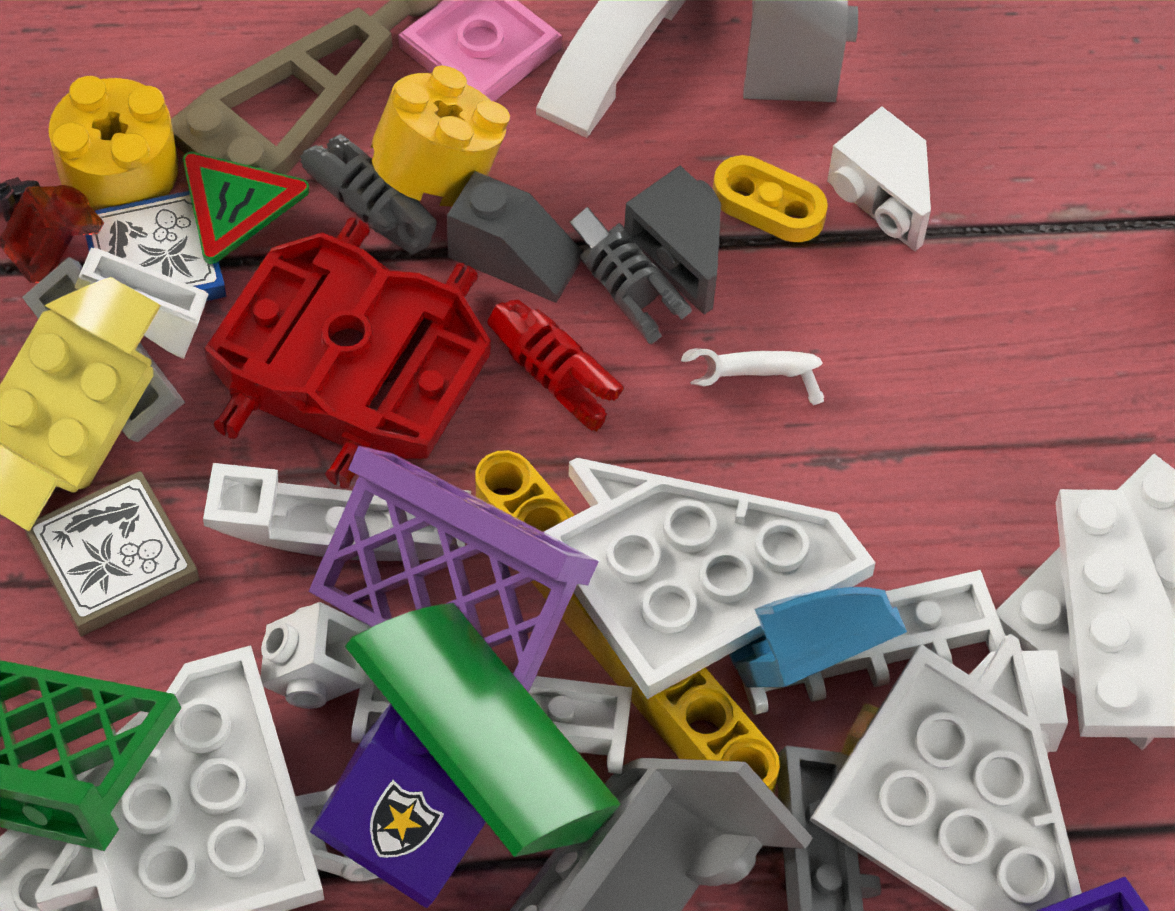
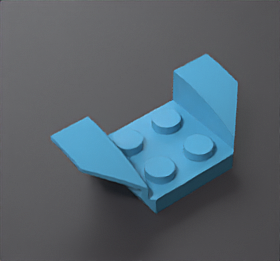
[729,587,907,688]

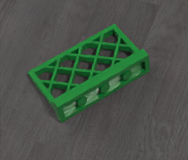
[0,660,182,851]

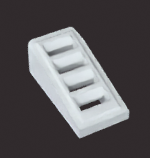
[75,247,209,359]

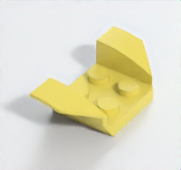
[0,277,161,531]

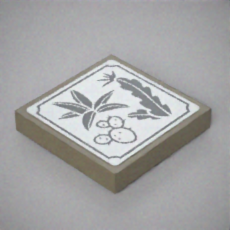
[24,471,200,637]

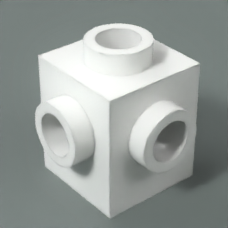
[260,602,370,709]

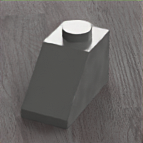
[624,165,721,315]
[447,171,583,303]

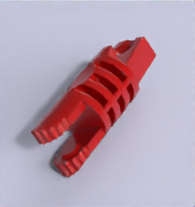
[487,299,624,432]

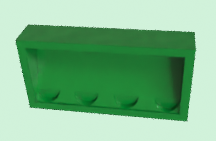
[344,603,621,857]

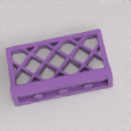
[308,446,599,693]

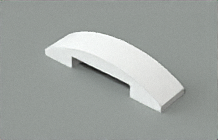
[536,0,686,138]
[203,463,471,561]

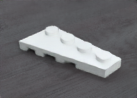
[1055,489,1175,738]

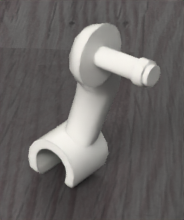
[681,348,825,405]

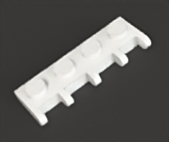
[742,570,1006,715]
[351,673,632,774]

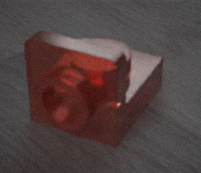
[0,185,104,283]

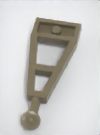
[171,0,439,175]

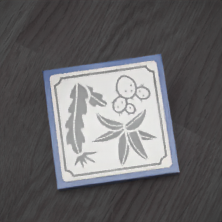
[80,191,227,301]

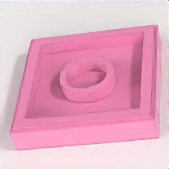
[398,0,562,101]

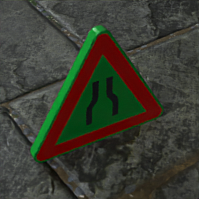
[183,152,309,264]

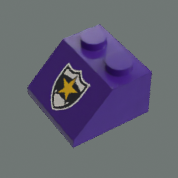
[310,704,486,908]

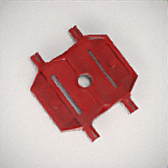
[204,217,491,488]

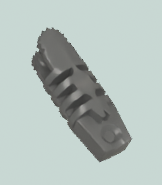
[300,134,437,255]
[570,207,692,345]

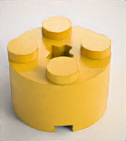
[370,65,510,207]
[49,76,178,212]

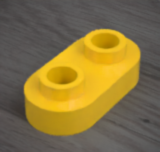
[713,155,828,242]

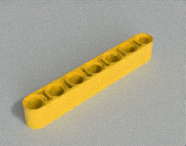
[475,450,780,793]

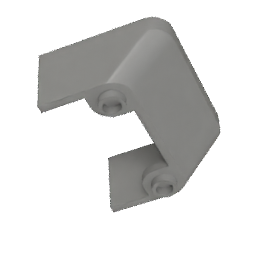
[743,0,858,102]
[510,758,813,911]

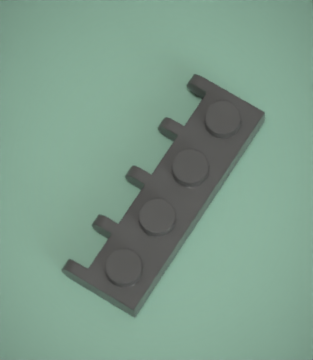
[777,746,881,911]

